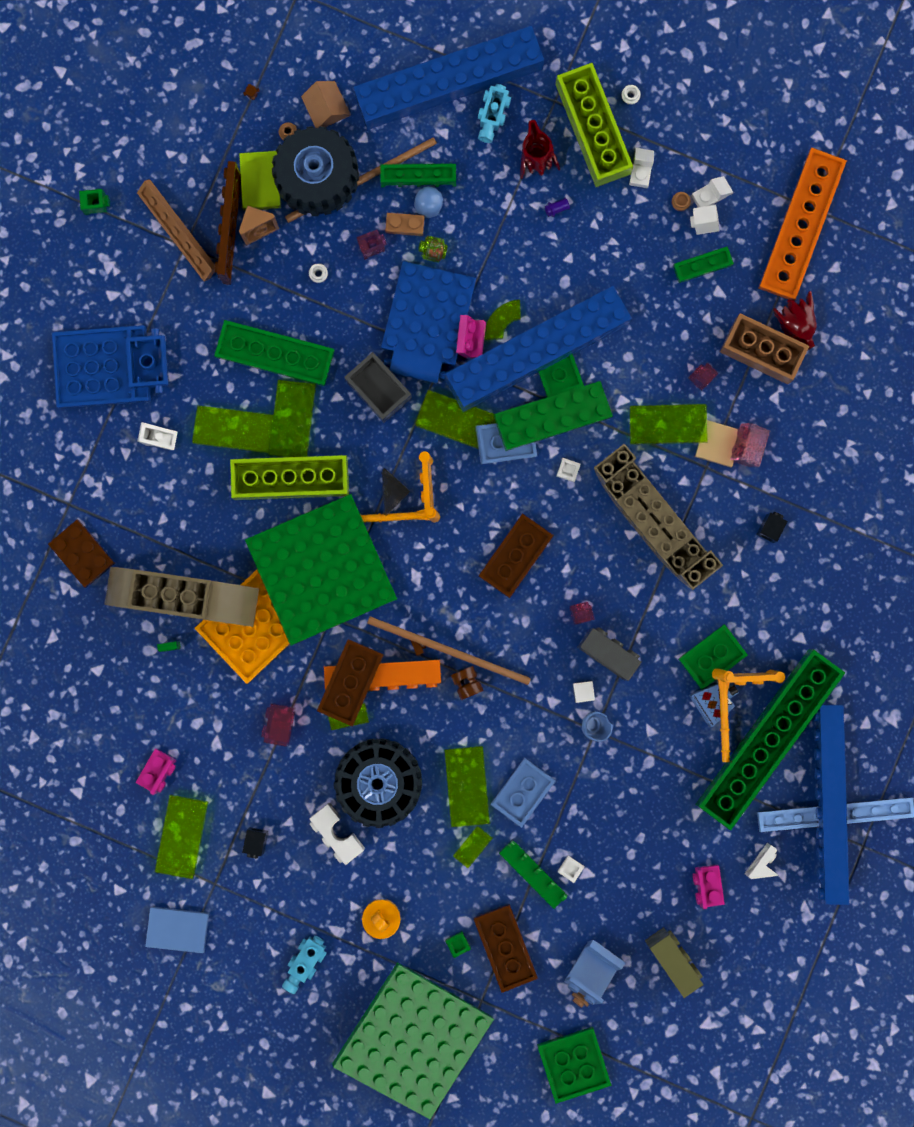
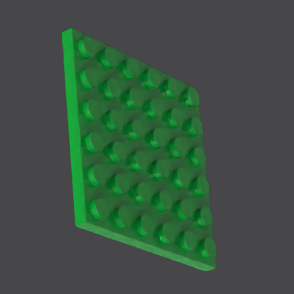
[245,494,397,646]
[332,962,494,1119]

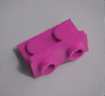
[456,315,486,358]
[136,748,176,795]
[693,865,725,910]

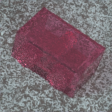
[730,423,770,467]
[261,703,296,747]

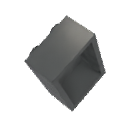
[344,352,412,423]
[577,627,642,681]

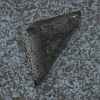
[381,468,410,516]

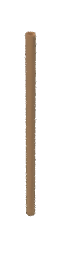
[285,137,437,223]
[367,616,531,685]

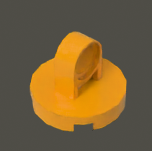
[362,899,401,939]

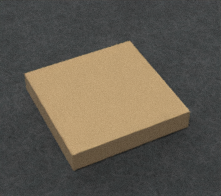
[695,420,743,468]

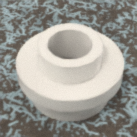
[621,85,640,104]
[309,264,328,283]

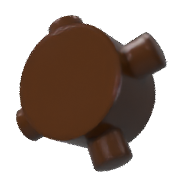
[243,84,260,100]

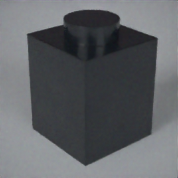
[756,512,788,543]
[242,827,268,859]

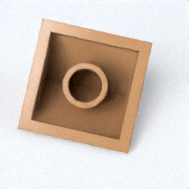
[301,81,351,128]
[239,206,280,246]

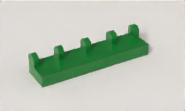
[380,164,456,188]
[499,839,568,909]

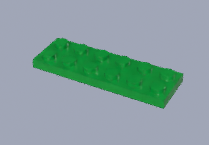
[214,320,335,387]
[493,381,613,451]

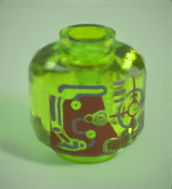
[418,236,447,262]

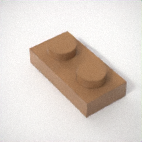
[385,213,425,236]

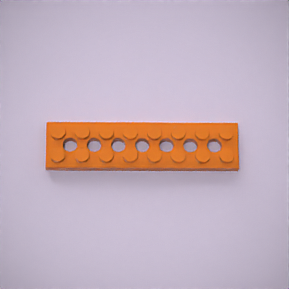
[759,147,847,301]

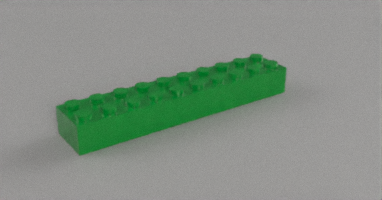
[695,649,845,830]

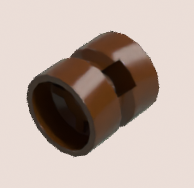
[451,666,484,700]

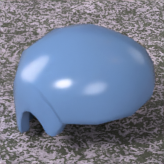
[414,186,443,218]
[582,711,613,742]

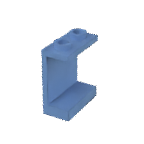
[564,940,625,1005]

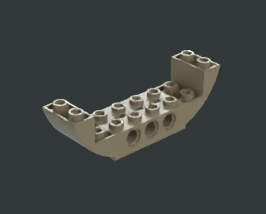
[594,444,723,590]
[104,567,259,627]

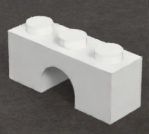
[310,802,365,865]

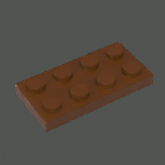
[479,513,554,598]
[317,639,384,727]
[473,904,538,993]

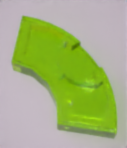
[484,300,521,340]

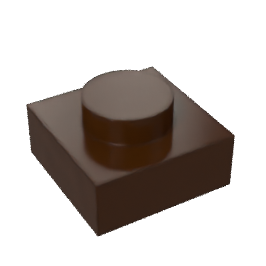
[410,640,426,656]

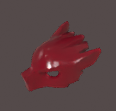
[520,120,561,179]
[773,291,817,351]

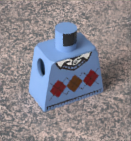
[689,683,739,727]

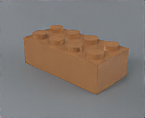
[720,313,809,384]

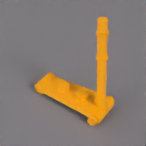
[360,451,440,523]
[712,668,785,762]

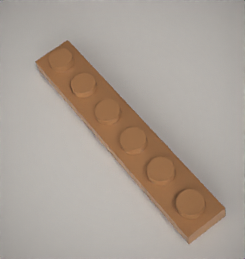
[137,180,215,281]

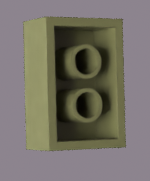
[645,927,703,998]

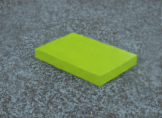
[239,151,281,211]

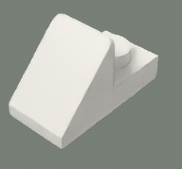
[629,148,654,188]
[691,176,733,208]
[138,422,178,450]
[744,843,778,879]

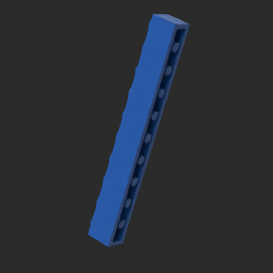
[813,705,850,905]

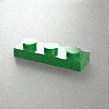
[673,246,734,283]

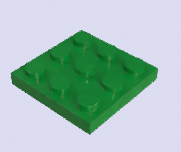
[537,1027,612,1104]

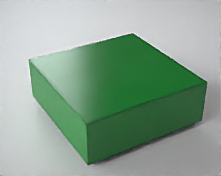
[157,642,181,652]
[445,931,471,958]

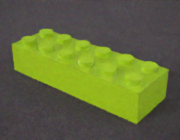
[555,63,633,187]
[230,455,349,500]

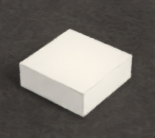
[556,458,581,482]
[573,681,595,703]
[557,855,584,883]

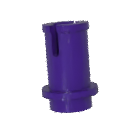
[545,197,570,217]

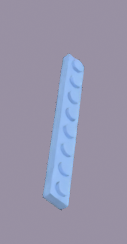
[757,798,914,832]

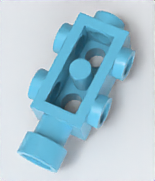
[478,84,511,143]
[282,936,327,994]

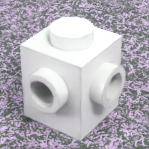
[690,205,719,235]

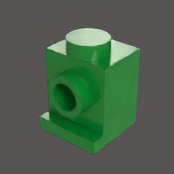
[79,189,110,215]

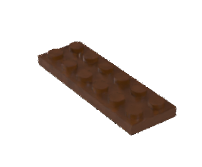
[215,161,241,285]

